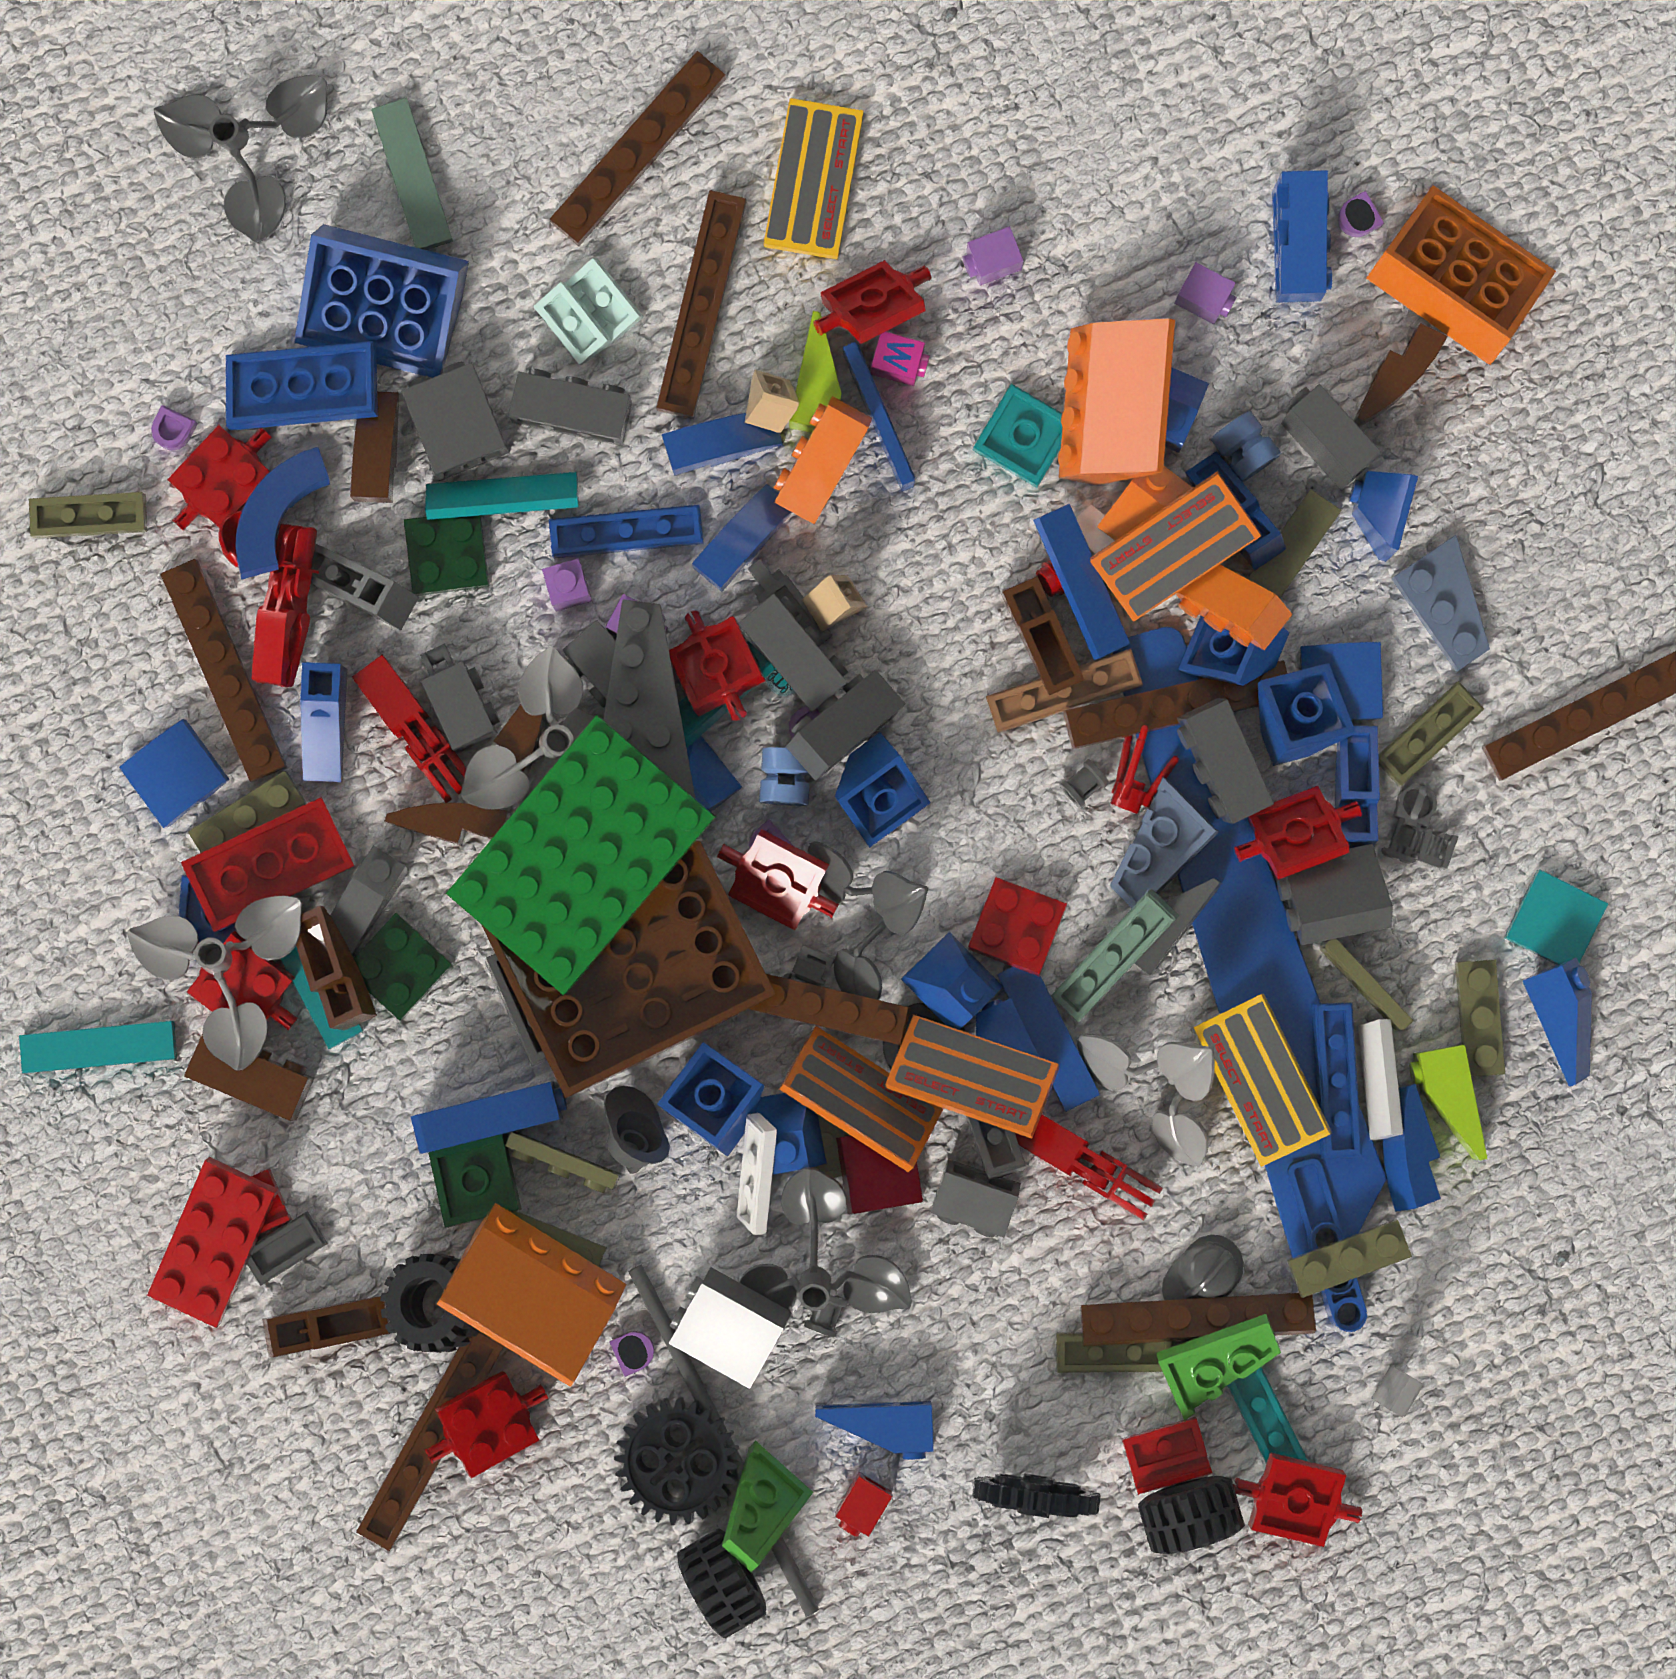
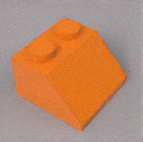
[1097,466,1193,540]

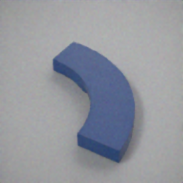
[236,447,330,580]

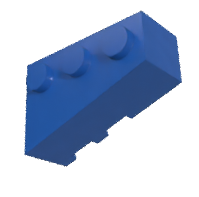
[1272,170,1332,303]

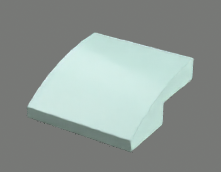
[533,258,643,365]

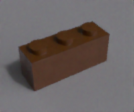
[184,1034,314,1121]

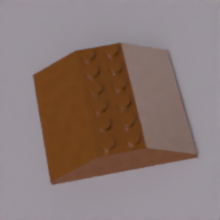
[482,841,776,1098]

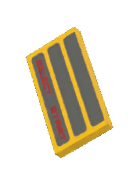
[764,98,864,260]
[1193,993,1332,1167]

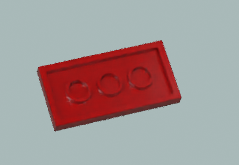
[181,797,355,932]
[147,1157,279,1328]

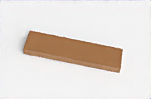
[986,649,1143,733]

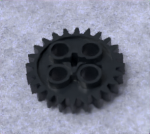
[614,1397,741,1526]
[972,1473,1101,1518]

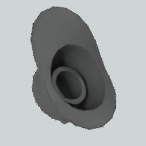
[604,1085,670,1174]
[1162,1234,1244,1300]

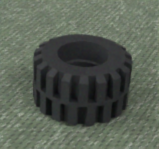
[380,1254,480,1353]
[1138,1476,1245,1554]
[677,1528,766,1639]

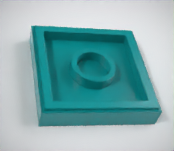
[972,383,1063,488]
[1504,869,1608,965]

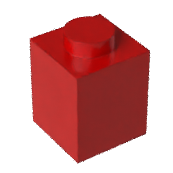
[835,1472,893,1537]

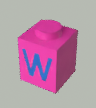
[871,332,930,386]

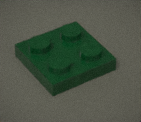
[404,515,489,596]
[354,913,453,1021]
[428,1134,522,1228]

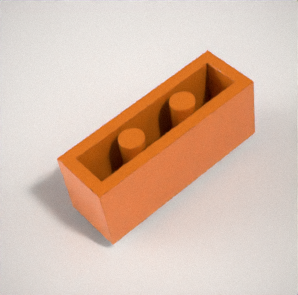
[773,396,872,525]
[1176,564,1293,650]

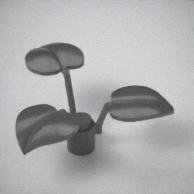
[154,75,327,242]
[808,841,928,1000]
[739,1167,911,1313]

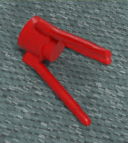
[1110,725,1179,814]

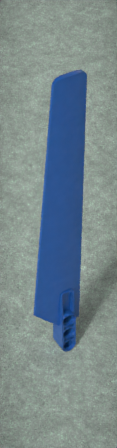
[1113,627,1387,1332]

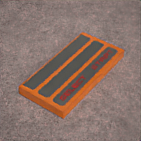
[1090,471,1261,622]
[885,1015,1059,1138]
[779,1026,944,1172]

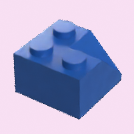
[657,1042,764,1157]

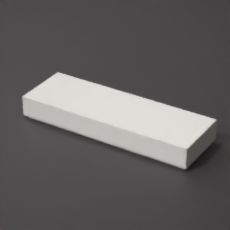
[1358,1019,1403,1140]
[737,1113,777,1235]

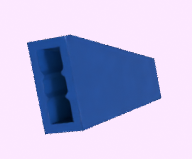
[411,1082,567,1154]

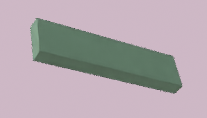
[371,97,453,250]
[1051,889,1180,1022]

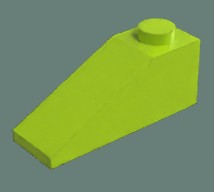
[789,311,842,433]
[1409,1045,1488,1160]

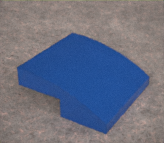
[1300,642,1383,720]
[119,719,230,828]

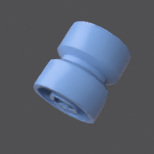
[1210,410,1282,482]
[759,747,810,806]

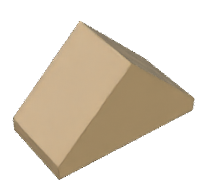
[745,370,800,433]
[802,575,868,632]

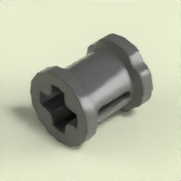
[1059,759,1110,809]
[804,1295,849,1337]

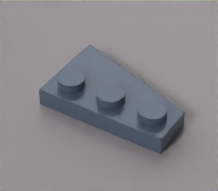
[1392,535,1490,672]
[1110,777,1219,908]

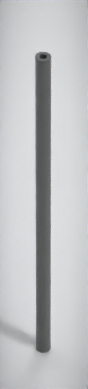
[628,1264,819,1617]

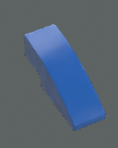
[661,413,783,476]
[1185,451,1286,570]
[692,484,793,592]
[1335,726,1380,848]
[1383,1084,1441,1212]

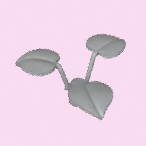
[461,647,583,809]
[128,896,302,1071]
[1077,1034,1215,1166]

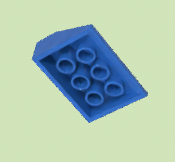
[294,224,469,378]

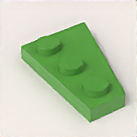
[1157,1314,1281,1421]
[722,1441,813,1572]

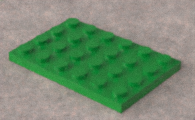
[445,715,716,995]

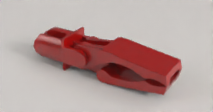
[251,524,319,688]
[352,654,467,803]
[1015,1114,1163,1221]

